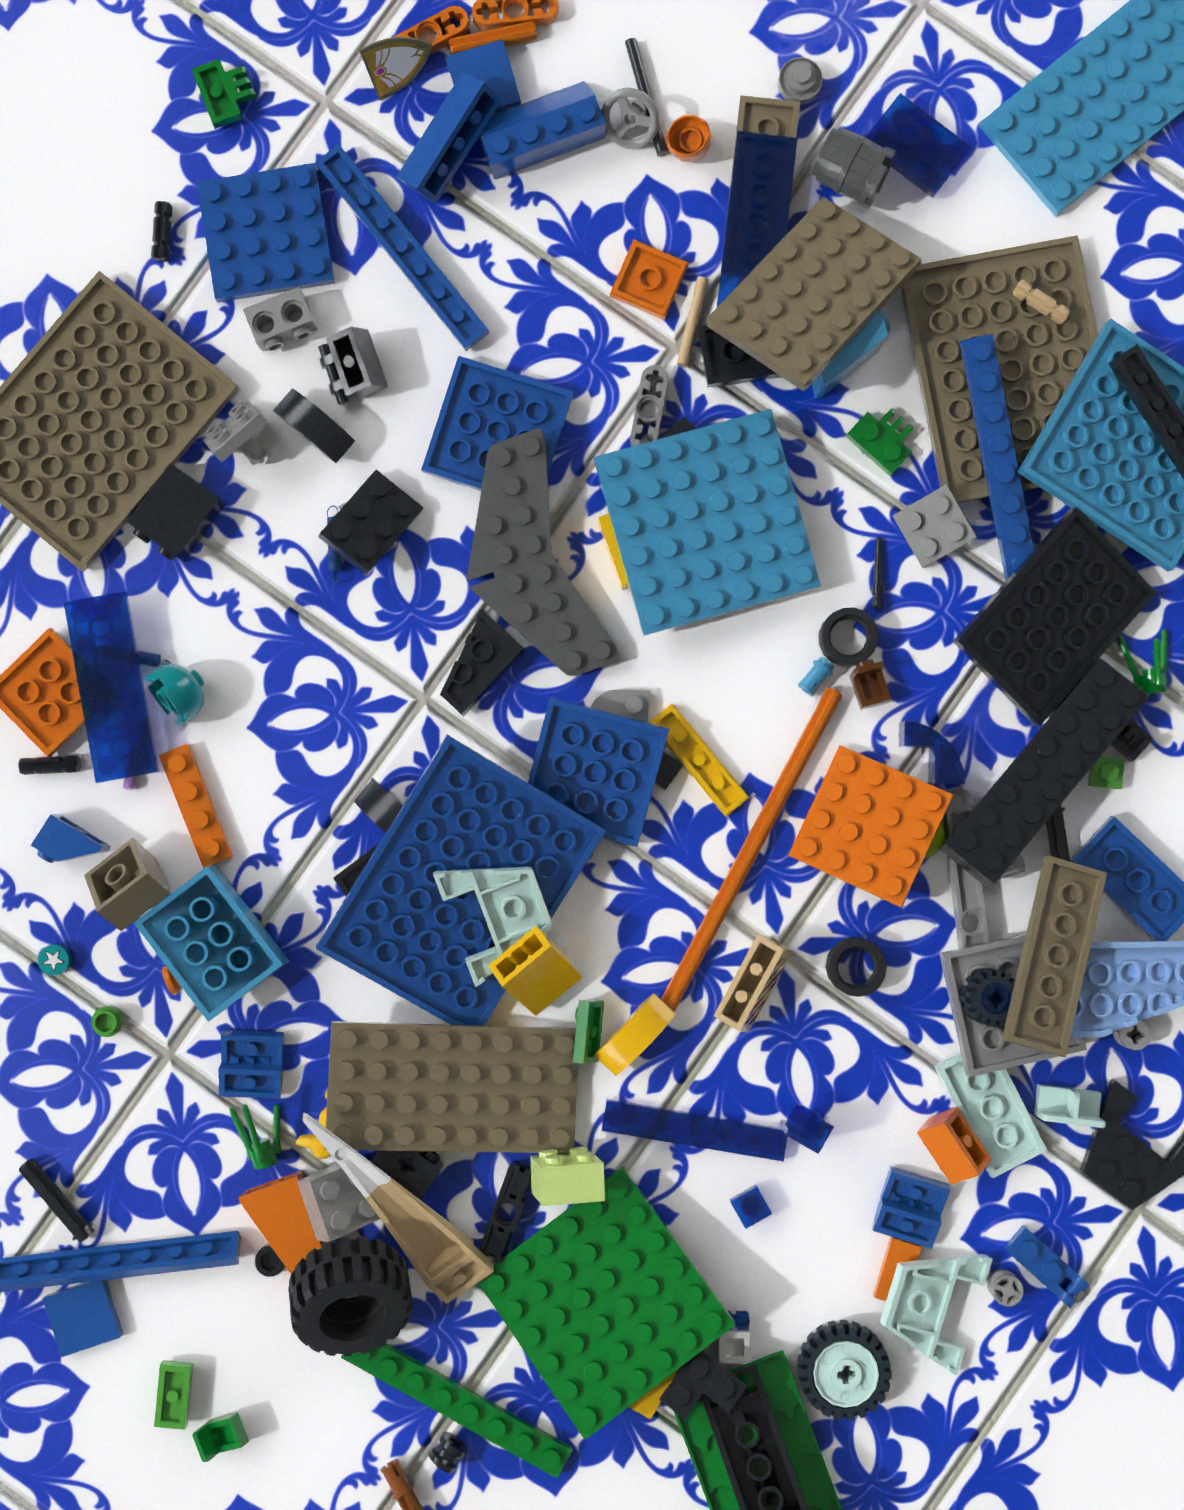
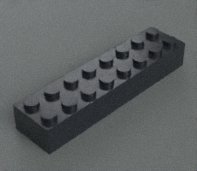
[940,658,1150,889]

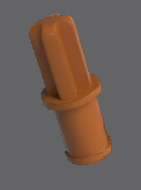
[380,1458,423,1510]

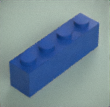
[396,72,502,204]

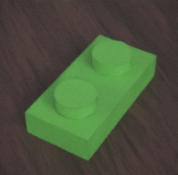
[154,1360,194,1430]

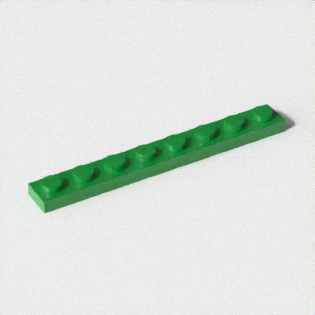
[341,1343,572,1478]

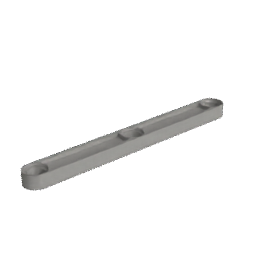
[943,787,989,949]

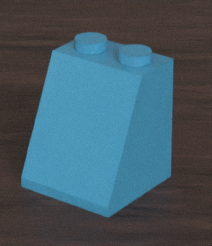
[812,309,890,399]

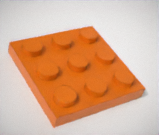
[0,627,116,757]

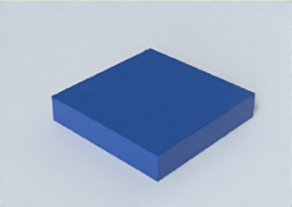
[42,1280,123,1358]

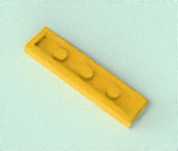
[649,703,749,817]

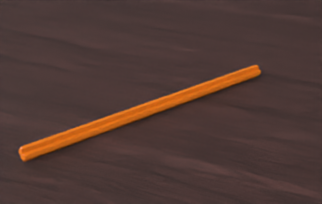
[661,687,842,1012]

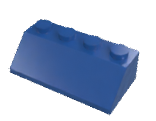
[478,81,606,179]

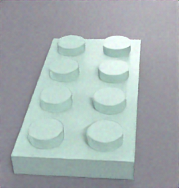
[934,1052,1047,1178]

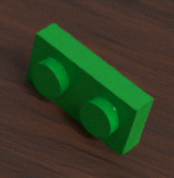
[572,999,604,1064]

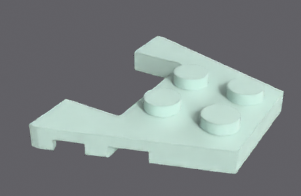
[433,867,553,987]
[880,1254,993,1375]

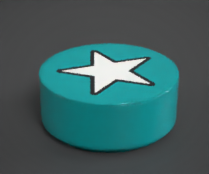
[38,944,72,975]

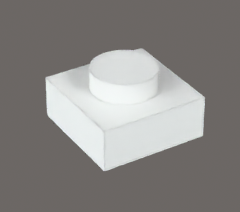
[718,1328,750,1364]

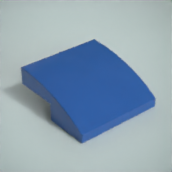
[445,40,521,112]
[218,1030,284,1099]
[872,1166,951,1249]

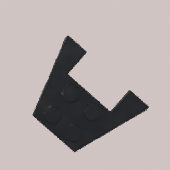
[1080,1079,1184,1210]

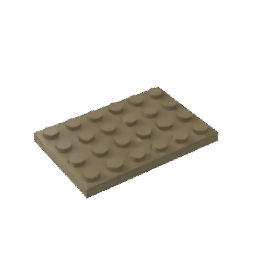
[706,197,921,392]

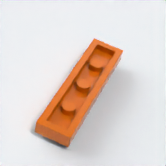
[159,744,234,868]

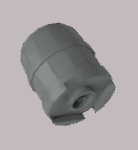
[812,127,897,209]

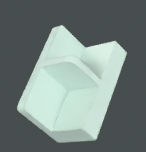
[1034,1084,1106,1128]

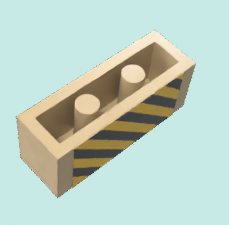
[714,934,793,1032]

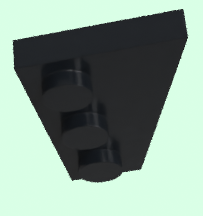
[440,609,526,717]

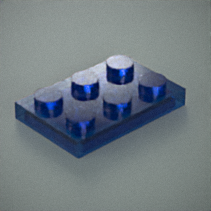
[866,93,972,198]

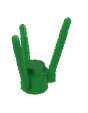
[1117,629,1168,694]
[229,1104,282,1169]

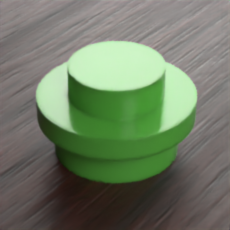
[91,1006,123,1037]

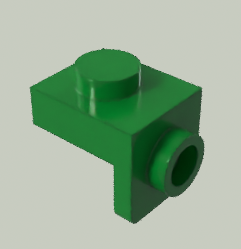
[192,1412,249,1462]

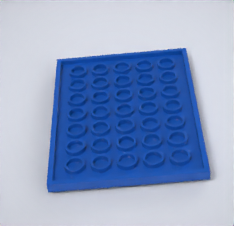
[316,734,606,1025]

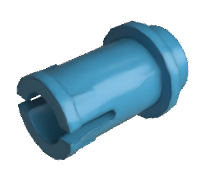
[798,657,835,697]

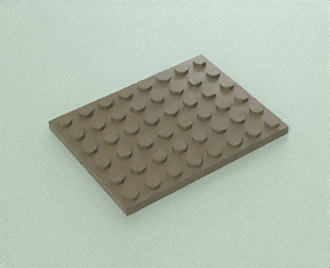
[901,235,1098,503]
[0,271,240,572]

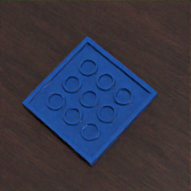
[197,163,336,303]
[421,355,574,491]
[528,697,669,847]

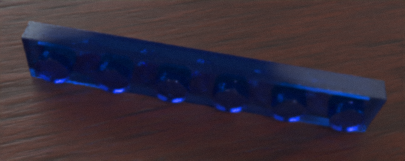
[601,1098,789,1162]

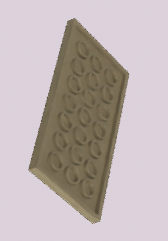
[324,1021,578,1153]

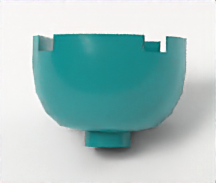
[144,664,204,727]

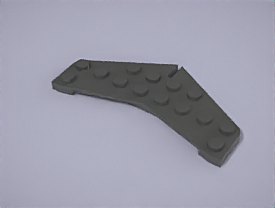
[466,428,621,676]

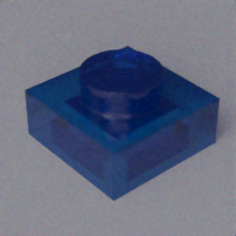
[729,1184,772,1229]

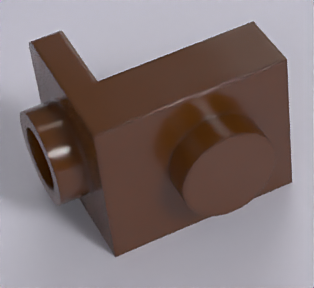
[849,659,891,710]

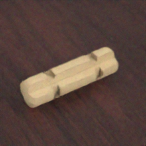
[1013,280,1070,324]

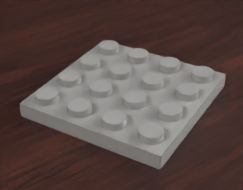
[939,934,1087,1077]

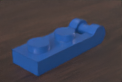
[1003,1225,1091,1309]

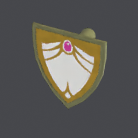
[359,37,433,100]

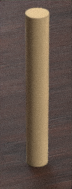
[677,276,709,368]

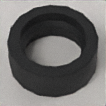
[818,607,879,666]
[825,937,887,997]

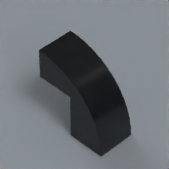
[273,388,356,463]
[354,778,403,833]

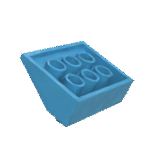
[134,865,290,1022]

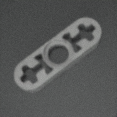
[630,365,668,447]

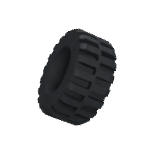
[288,1236,413,1357]

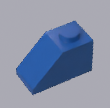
[30,814,111,863]

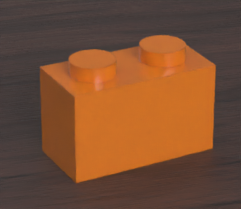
[917,1107,992,1185]

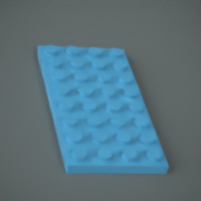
[979,0,1184,217]

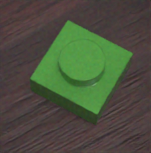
[1088,756,1125,789]

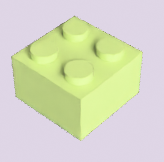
[530,1147,605,1206]

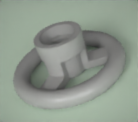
[601,87,660,149]

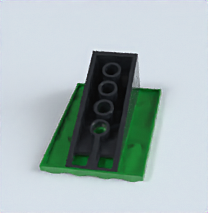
[674,1350,843,1510]

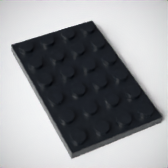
[952,507,1157,726]

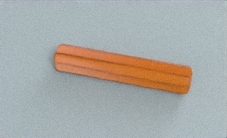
[449,21,537,54]

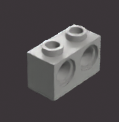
[243,287,317,351]

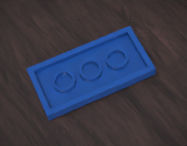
[1070,816,1184,941]

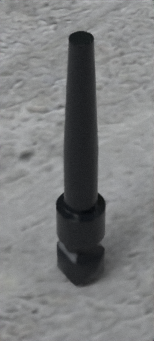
[872,537,884,610]

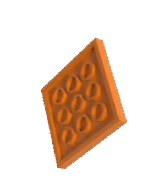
[788,745,954,908]

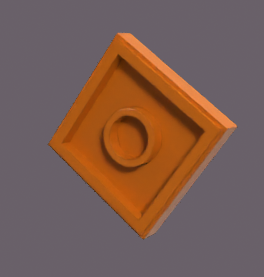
[610,239,689,320]

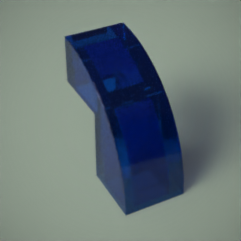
[898,721,965,785]

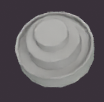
[777,57,823,105]

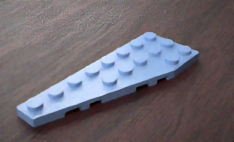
[1070,941,1184,1038]

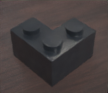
[659,1351,750,1422]

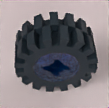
[960,968,1016,1027]

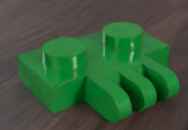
[191,59,256,129]
[846,408,914,476]

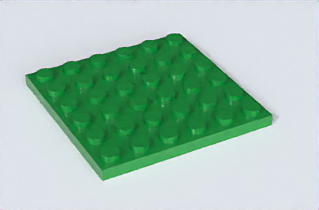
[478,1166,736,1440]

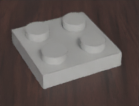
[893,484,977,568]

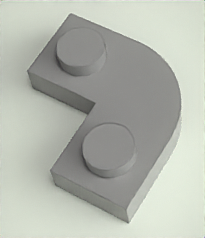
[591,690,649,721]

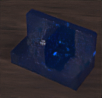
[779,1104,834,1154]

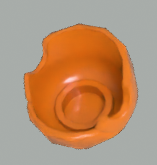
[666,115,712,162]

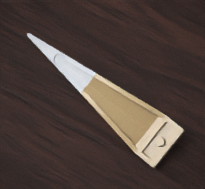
[303,1113,494,1304]

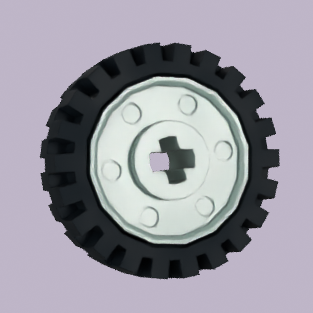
[797,1320,892,1421]

